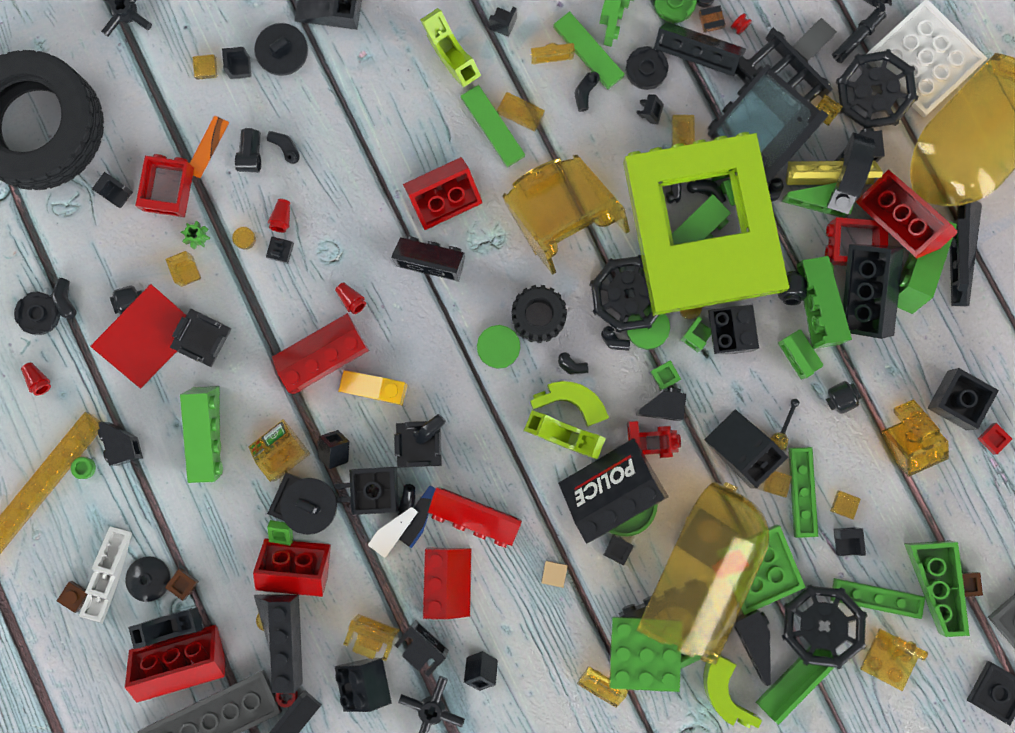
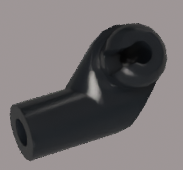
[768,177,784,202]
[558,352,588,375]

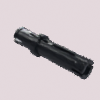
[832,7,887,63]

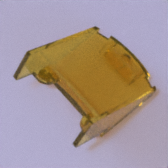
[502,155,630,275]

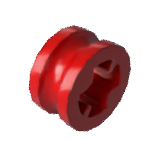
[730,13,752,35]
[275,691,298,708]

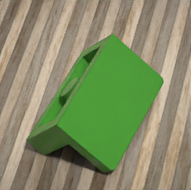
[778,329,823,380]

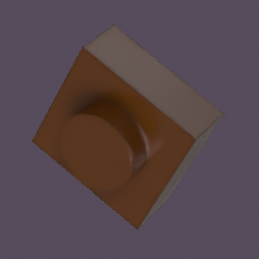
[165,568,199,601]
[962,572,983,597]
[57,581,88,613]

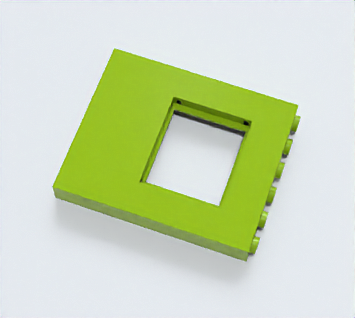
[623,132,789,316]

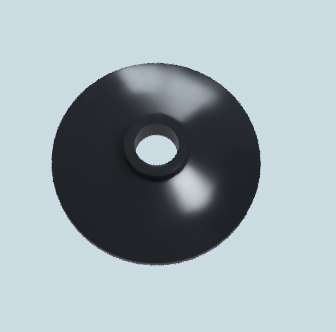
[125,556,171,602]

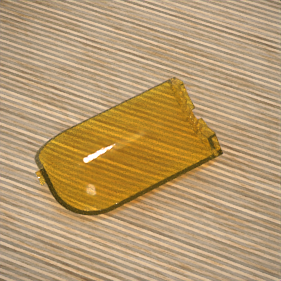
[910,53,1015,206]
[636,482,769,665]

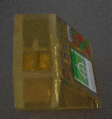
[248,419,311,482]

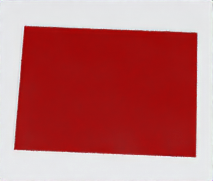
[90,284,187,389]

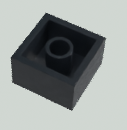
[927,368,999,431]

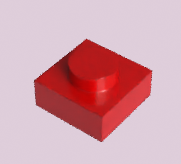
[977,423,1012,455]

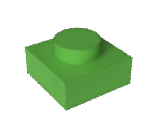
[650,360,681,391]
[267,520,293,546]

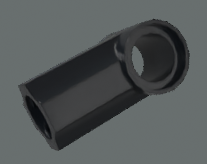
[235,128,261,173]

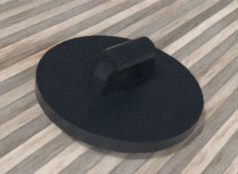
[254,23,308,76]
[281,478,337,535]

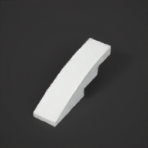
[79,526,132,624]

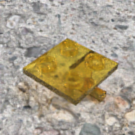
[860,628,928,692]

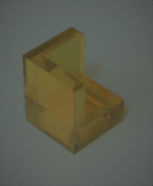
[165,251,201,287]

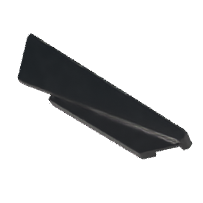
[950,197,982,306]

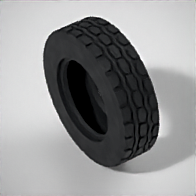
[0,50,104,190]

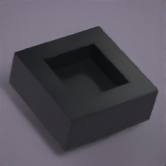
[603,535,634,566]

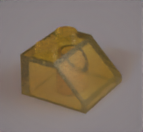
[882,413,949,477]

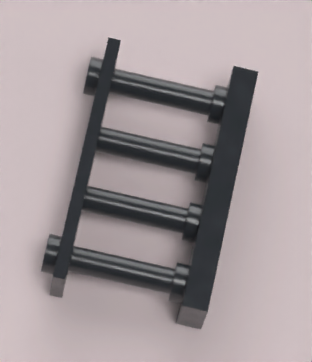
[736,27,833,125]

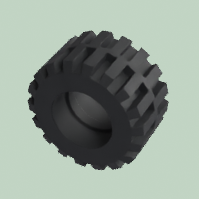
[511,285,567,343]

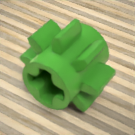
[181,221,210,249]

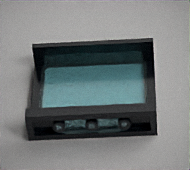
[707,63,829,184]

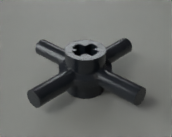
[101,0,152,37]
[398,676,465,733]

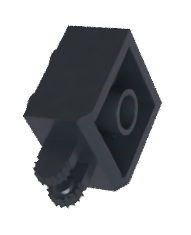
[334,467,399,515]

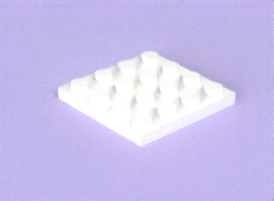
[867,0,988,118]

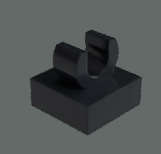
[636,94,664,124]
[266,236,294,264]

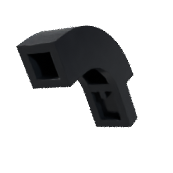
[827,132,875,214]

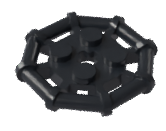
[836,49,919,129]
[589,255,660,333]
[782,584,868,670]

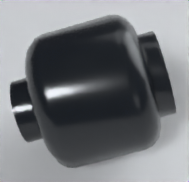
[778,271,807,305]
[109,285,142,315]
[826,381,862,414]

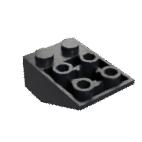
[294,0,362,30]
[704,409,789,489]

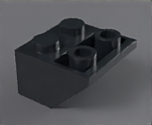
[708,304,759,354]
[334,658,392,712]

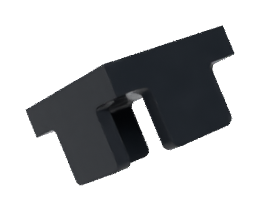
[170,308,231,367]
[394,421,442,468]
[394,620,449,677]

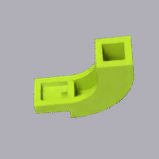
[420,8,481,87]
[530,381,609,427]
[524,410,606,459]
[703,651,762,729]

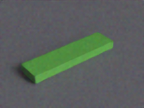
[553,11,625,90]
[461,85,525,168]
[788,447,818,538]
[830,578,925,619]

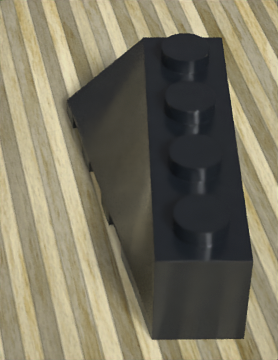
[254,594,303,693]

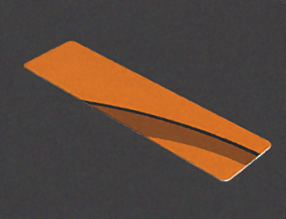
[190,116,229,178]

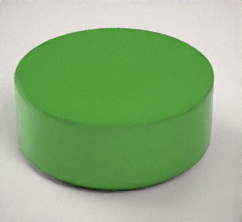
[71,457,96,479]

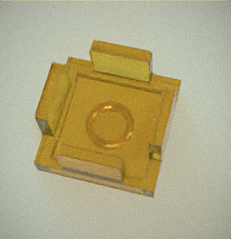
[343,614,400,661]

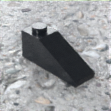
[731,610,771,686]

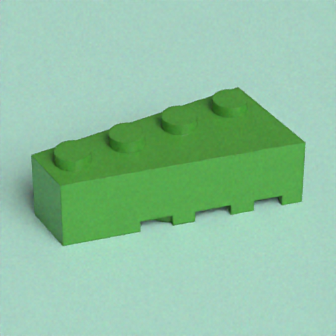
[897,220,957,314]
[797,256,852,349]
[180,386,223,483]
[904,540,970,637]

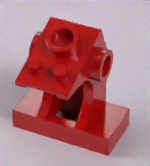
[627,421,681,458]

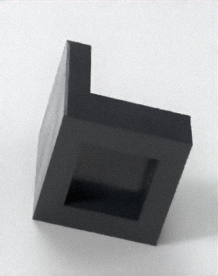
[489,7,517,37]
[222,47,252,79]
[92,171,133,208]
[318,430,350,469]
[833,527,866,556]
[464,651,498,691]

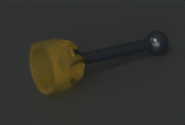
[771,399,800,451]

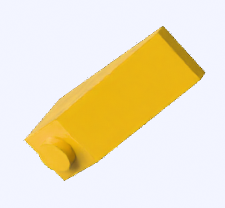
[338,370,408,406]

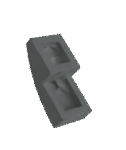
[793,18,837,62]

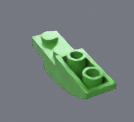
[599,0,634,47]

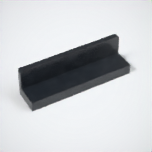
[654,22,746,76]
[269,690,322,733]

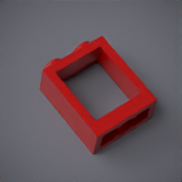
[135,154,194,218]
[825,217,888,266]

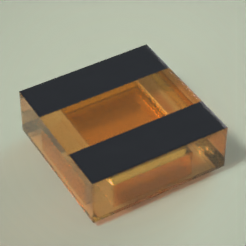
[699,5,726,33]

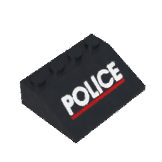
[558,438,669,544]

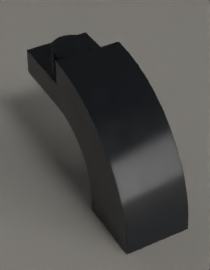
[128,607,203,649]

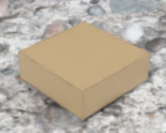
[541,561,568,588]

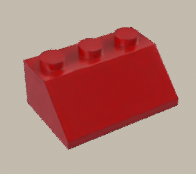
[403,157,483,230]
[253,538,331,597]
[423,547,472,619]

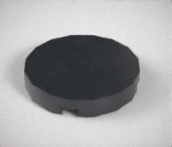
[625,46,669,90]
[14,292,60,335]

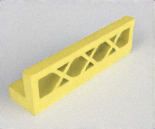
[785,161,883,185]

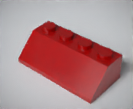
[856,169,958,258]
[272,313,370,395]
[428,487,522,548]
[125,625,225,703]

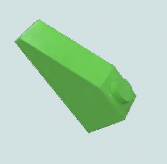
[782,183,854,218]

